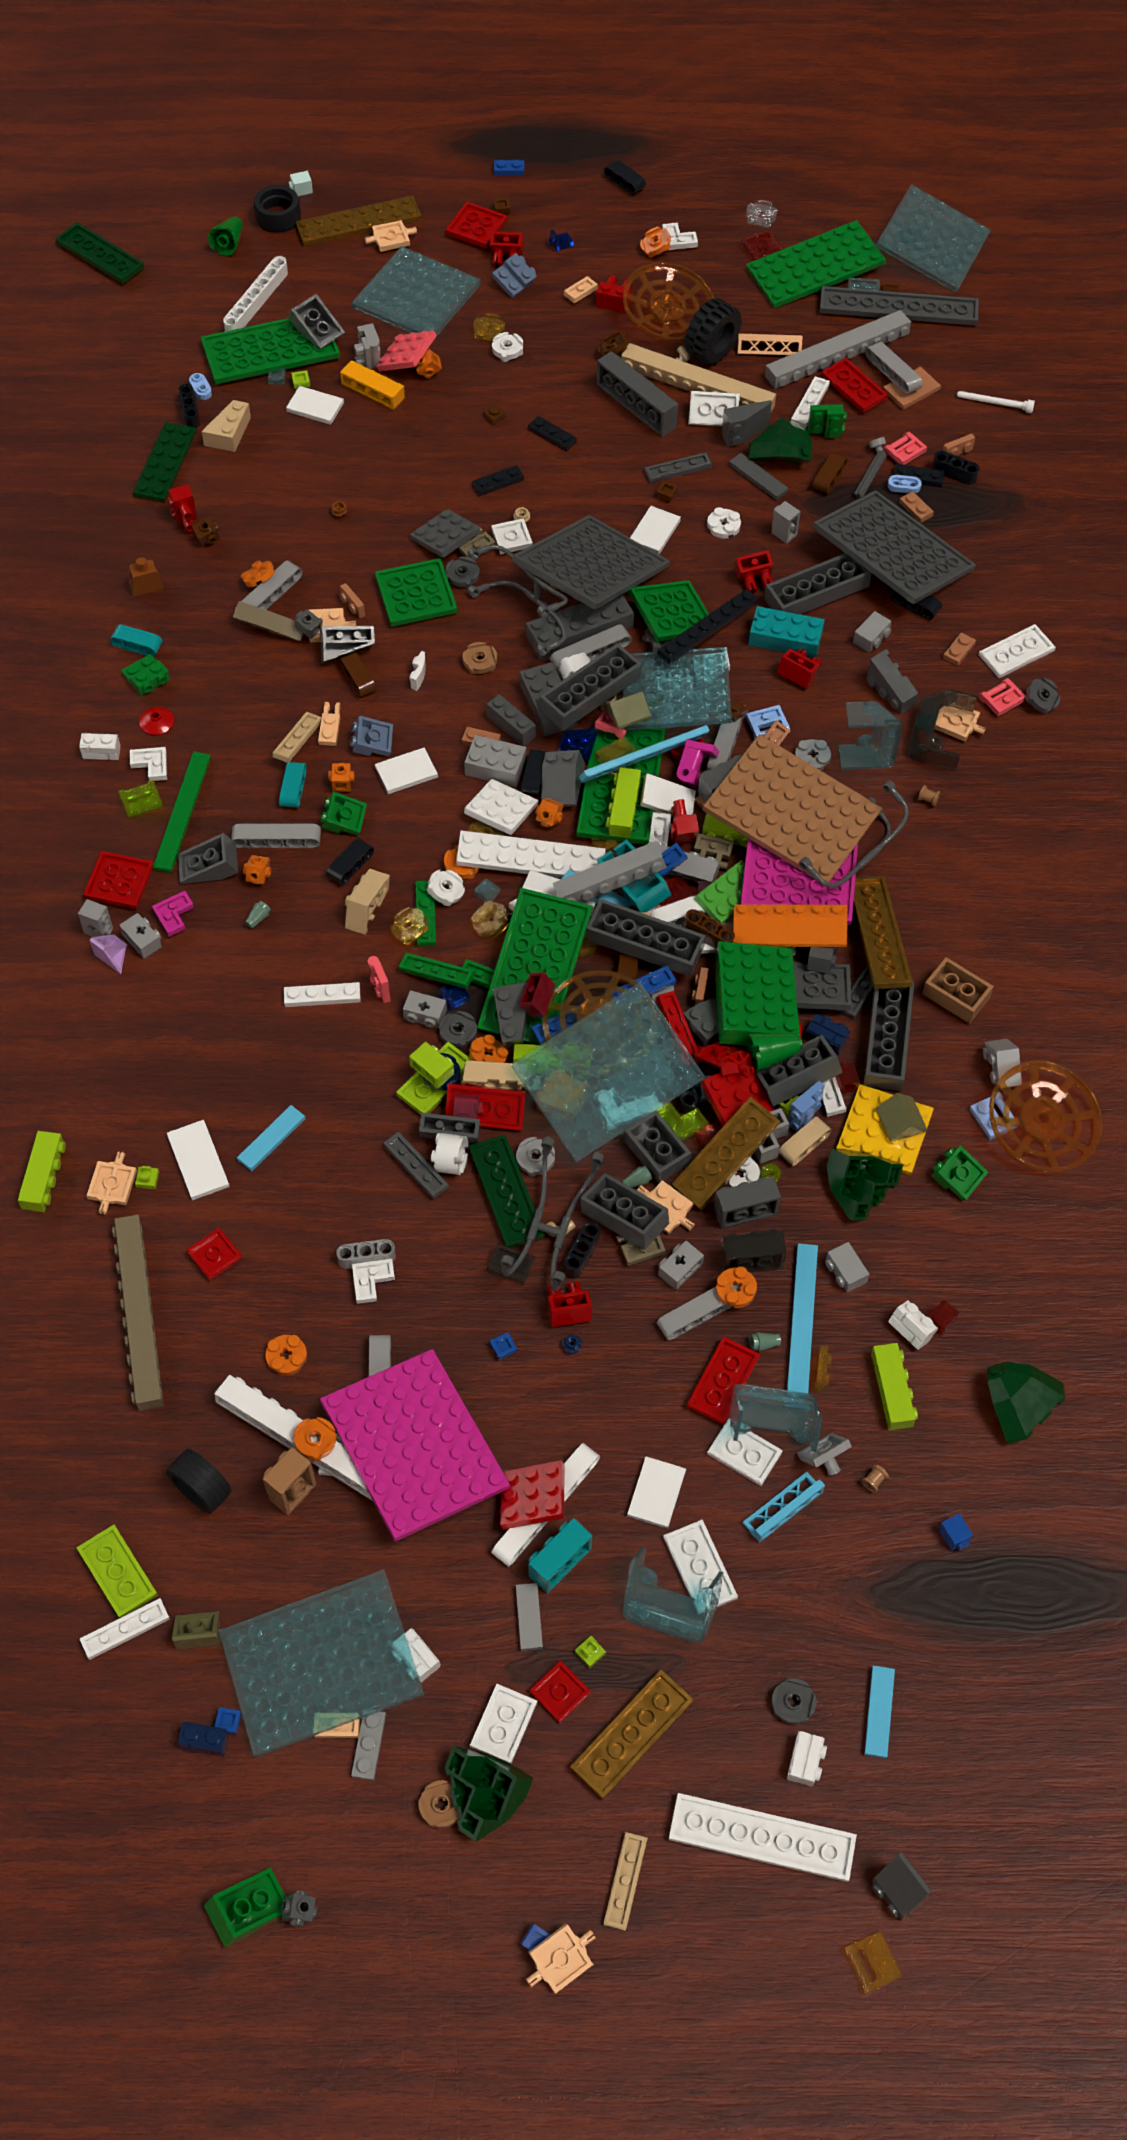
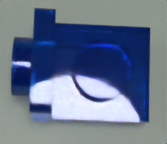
[549,230,574,252]
[440,986,470,1010]

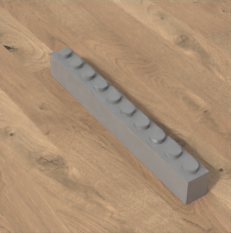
[765,310,911,389]

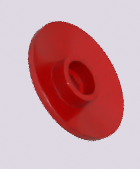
[139,706,174,736]

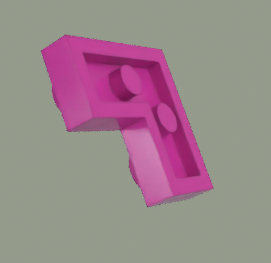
[152,891,194,937]

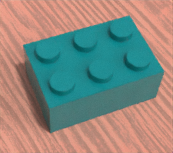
[528,1518,592,1594]

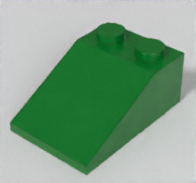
[204,1867,285,1948]

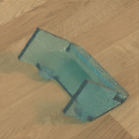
[838,701,902,770]
[730,1384,823,1452]
[623,1547,724,1643]

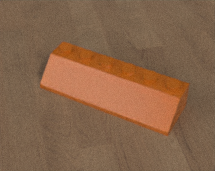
[733,904,848,947]

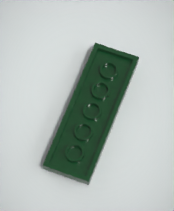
[55,222,145,284]
[133,422,197,503]
[469,1134,545,1250]

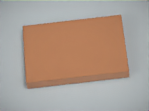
[883,367,941,410]

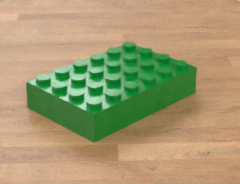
[714,941,800,1046]

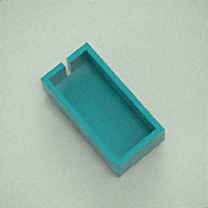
[749,606,825,658]
[597,839,671,913]

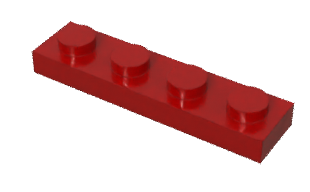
[655,991,697,1067]

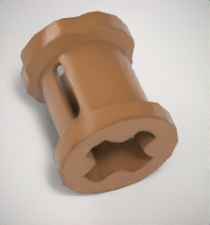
[918,785,941,807]
[861,1464,889,1493]

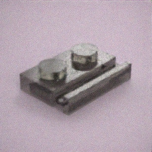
[487,1244,535,1285]

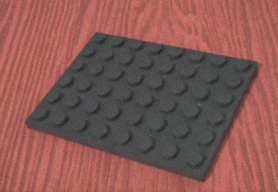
[812,490,976,604]
[512,515,670,610]

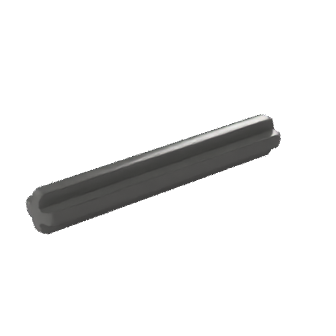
[854,450,887,499]

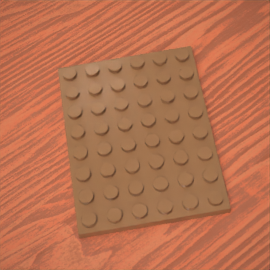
[702,734,882,883]

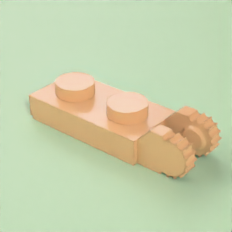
[318,702,340,746]

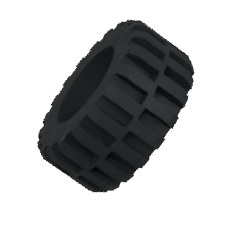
[684,298,742,365]

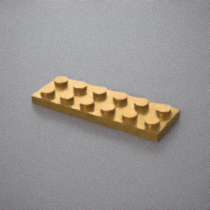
[672,1097,781,1210]
[570,1670,694,1800]

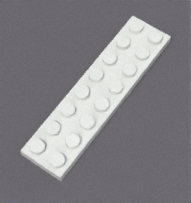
[456,830,605,878]
[669,1793,857,1882]

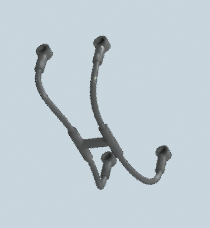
[467,545,568,656]
[799,780,909,888]
[500,1137,604,1292]

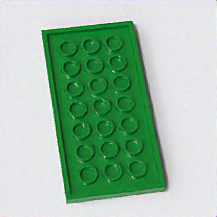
[746,220,886,309]
[201,318,340,384]
[577,720,666,845]
[477,888,593,1045]

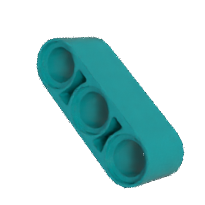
[110,624,163,657]
[279,762,307,808]

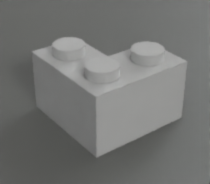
[983,1039,1022,1089]
[754,1108,789,1164]

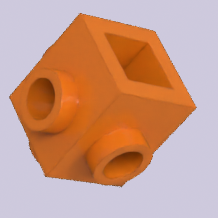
[416,349,442,379]
[329,763,355,792]
[536,798,564,827]
[243,855,271,884]

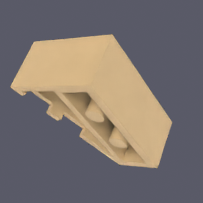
[202,400,251,452]
[345,869,390,935]
[460,1060,527,1090]

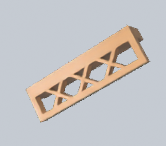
[738,334,802,356]

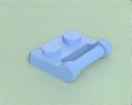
[746,705,790,739]
[969,1092,1020,1140]

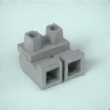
[354,323,381,369]

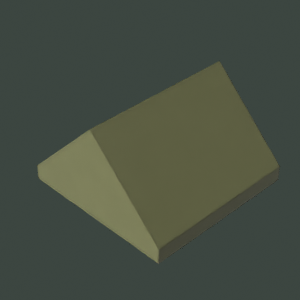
[604,691,651,730]
[876,1093,927,1142]
[172,1611,221,1650]

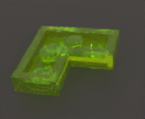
[656,1103,708,1141]

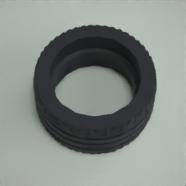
[254,185,301,233]
[166,1449,232,1514]

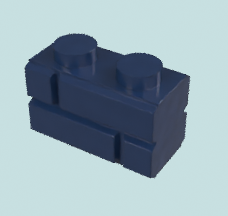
[805,1014,850,1055]
[178,1722,230,1757]

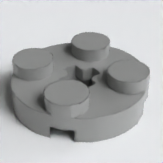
[795,739,831,771]
[516,1137,555,1177]

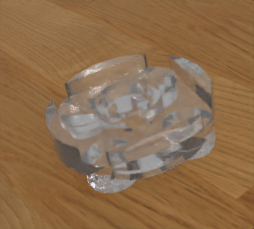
[746,200,777,227]

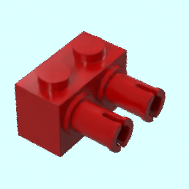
[490,231,524,268]
[596,275,632,313]
[167,484,197,532]
[734,550,773,594]
[777,649,822,689]
[669,799,699,844]
[548,1281,592,1327]

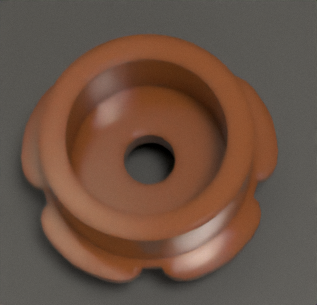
[331,501,347,517]

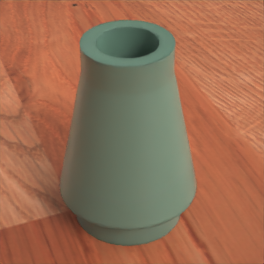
[245,901,271,929]
[622,1165,652,1188]
[749,1332,781,1352]

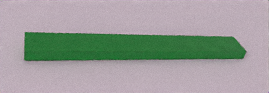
[153,752,211,873]

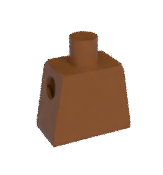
[129,557,164,597]

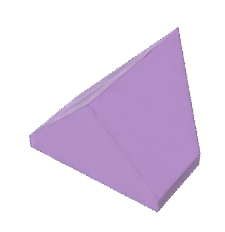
[90,934,127,974]

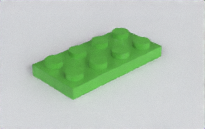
[694,860,745,924]

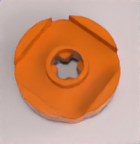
[640,227,671,258]
[241,560,275,587]
[444,845,480,879]
[469,1035,508,1063]
[716,1267,757,1308]
[265,1335,307,1376]
[294,1417,336,1461]

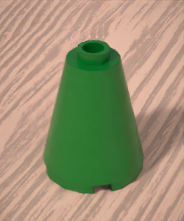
[208,216,243,256]
[747,1033,803,1072]

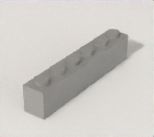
[553,841,667,903]

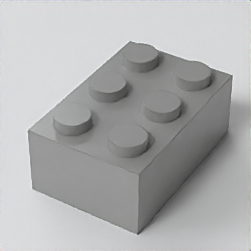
[464,735,527,787]

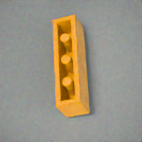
[340,360,405,410]

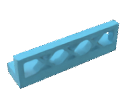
[743,1472,825,1543]

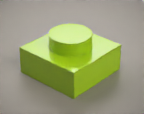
[291,370,310,389]

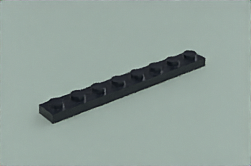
[657,589,759,664]

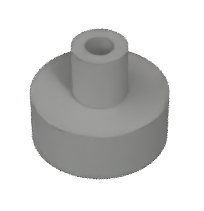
[869,437,886,452]

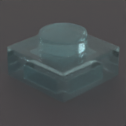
[474,878,500,904]

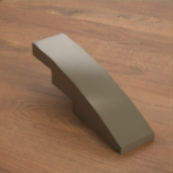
[233,601,304,642]

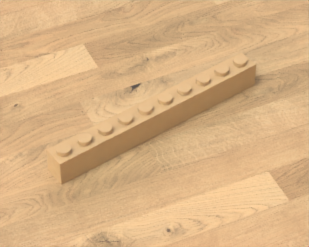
[621,343,776,411]

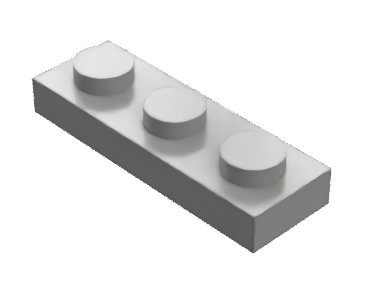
[351,1709,386,1781]

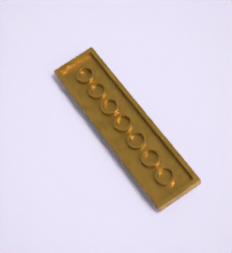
[296,195,422,246]
[853,876,913,989]

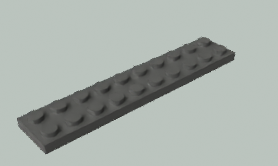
[820,286,979,326]

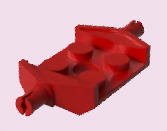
[694,1041,754,1076]

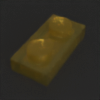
[815,1345,832,1392]

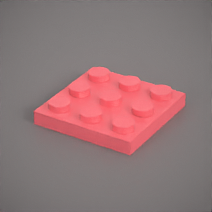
[376,330,437,372]

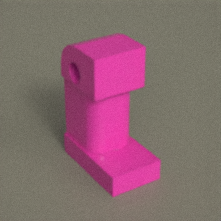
[677,740,719,788]

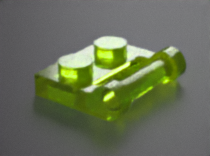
[118,780,163,817]

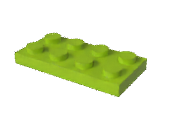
[396,1042,470,1115]
[77,1524,158,1619]

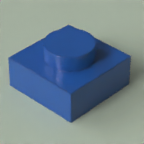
[490,1332,517,1361]
[215,1707,242,1735]
[520,1923,550,1950]

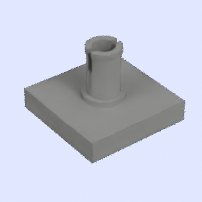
[797,1433,852,1475]

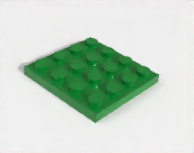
[375,558,458,627]
[628,580,717,642]

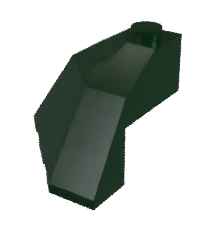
[748,417,812,465]
[827,1148,904,1221]
[987,1362,1065,1444]
[445,1746,533,1841]

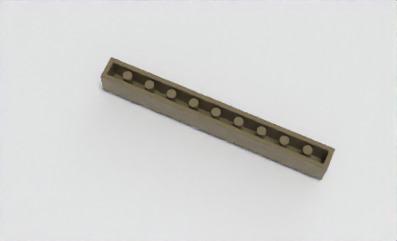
[112,1214,164,1411]

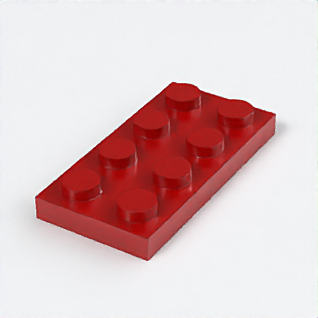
[821,358,888,413]
[445,1083,526,1131]
[687,1336,760,1426]

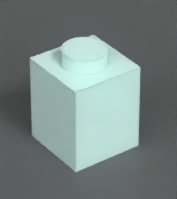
[288,171,313,196]

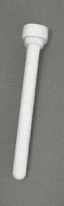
[957,391,1035,414]

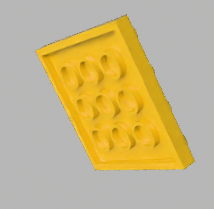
[836,1084,934,1176]

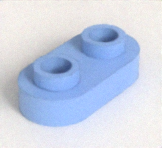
[189,373,212,400]
[888,475,921,493]

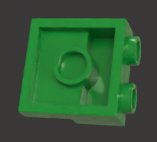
[807,404,847,438]
[121,654,170,696]
[320,792,367,836]
[931,1145,988,1201]

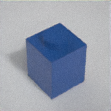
[939,1513,973,1551]

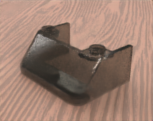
[907,689,977,770]

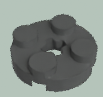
[446,557,480,589]
[1025,678,1061,714]
[439,1011,477,1049]
[771,1678,816,1725]

